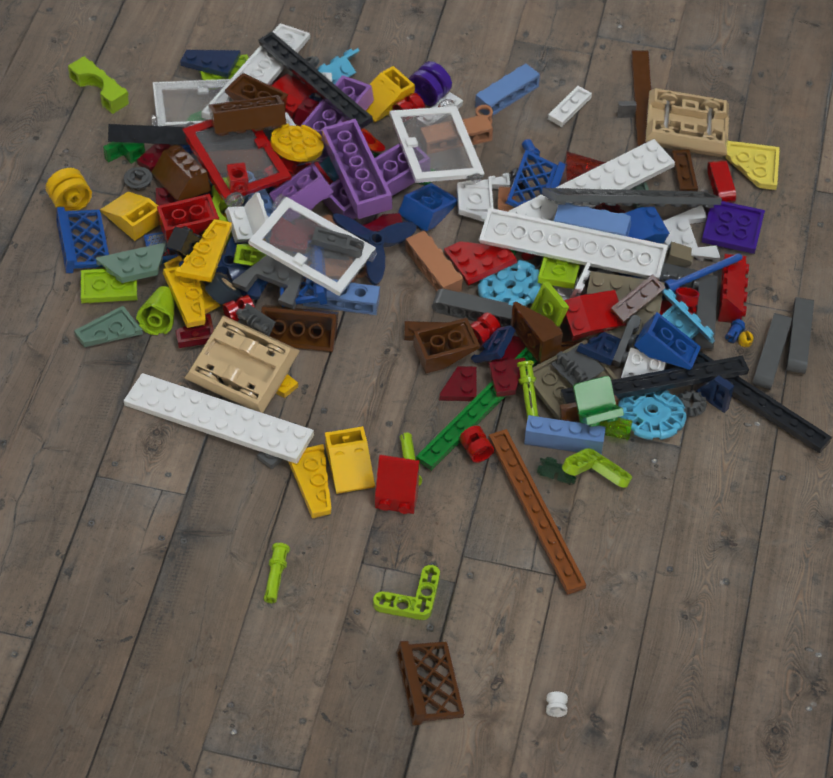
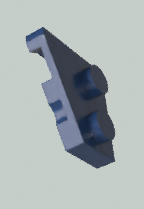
[471,326,516,364]
[577,332,621,365]
[695,375,734,413]

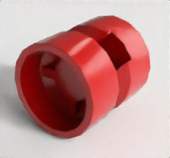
[393,93,425,124]
[675,287,700,315]
[223,295,255,322]
[470,312,501,347]
[459,426,494,463]

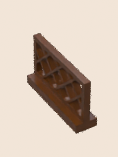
[396,641,464,726]

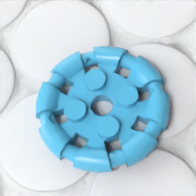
[478,260,542,307]
[618,390,687,440]

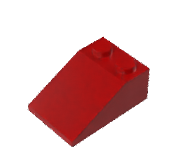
[272,73,315,121]
[157,194,219,243]
[564,290,627,341]
[375,455,419,514]

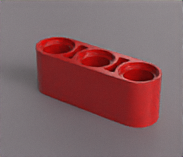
[707,160,736,203]

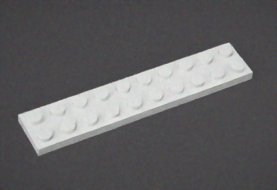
[201,23,310,120]
[509,139,675,221]
[479,208,668,280]
[124,373,314,464]

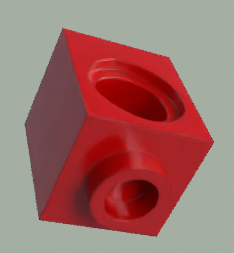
[227,162,249,193]

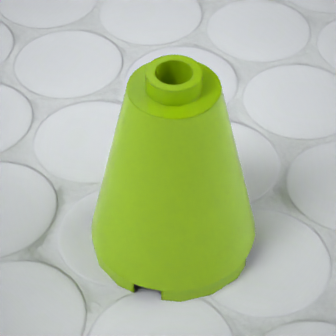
[136,286,174,335]

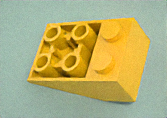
[366,66,415,122]
[100,192,160,241]
[325,426,375,494]

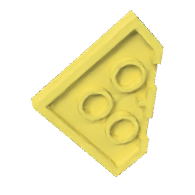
[725,141,780,190]

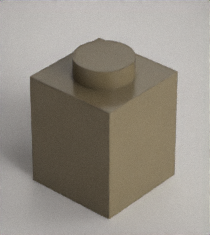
[664,242,693,268]

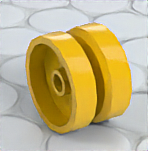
[46,168,92,211]

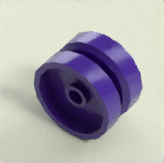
[409,61,452,106]

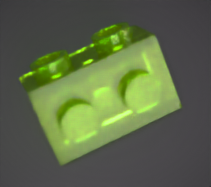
[598,418,633,440]

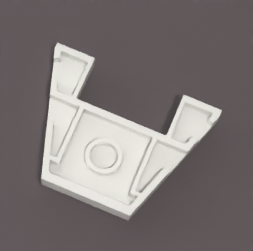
[456,173,510,222]
[663,205,720,263]

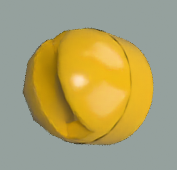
[738,331,754,347]

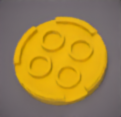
[270,123,324,162]

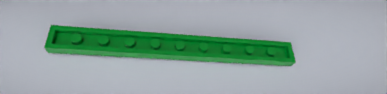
[416,348,538,471]

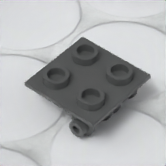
[660,263,699,290]
[236,303,276,336]
[551,345,605,386]

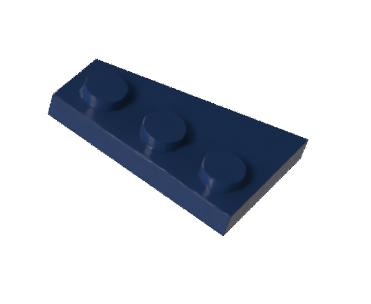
[180,50,241,78]

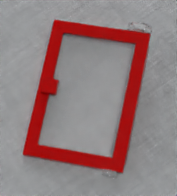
[183,119,291,207]

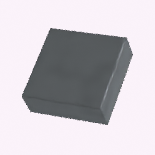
[617,101,637,118]

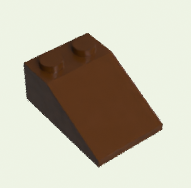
[225,73,288,108]
[511,302,563,364]
[413,318,480,374]

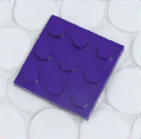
[702,201,765,254]

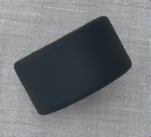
[205,274,241,306]

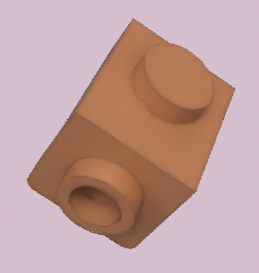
[498,187,516,212]

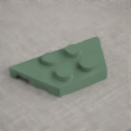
[96,243,166,283]

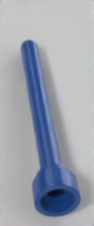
[664,254,743,293]

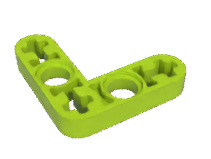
[562,448,632,488]
[373,565,440,620]

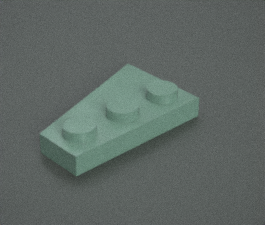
[74,306,143,347]

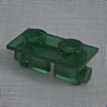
[537,457,577,485]

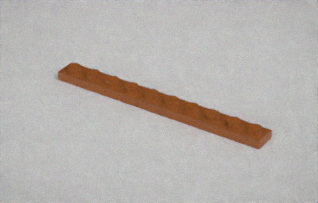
[488,429,586,595]

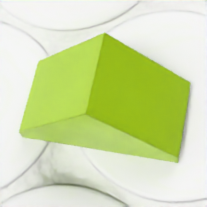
[234,244,266,266]

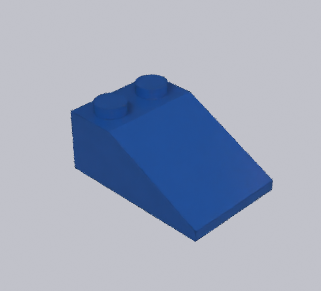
[398,183,457,231]
[624,207,670,244]
[634,312,701,370]

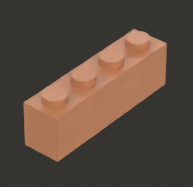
[405,231,463,292]

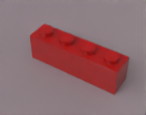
[718,254,749,323]

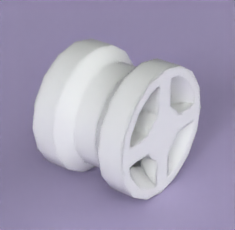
[546,692,568,717]

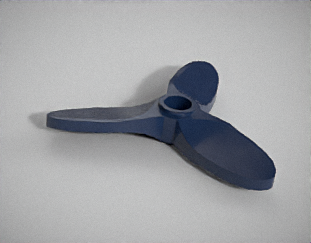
[332,213,417,286]
[179,236,261,300]

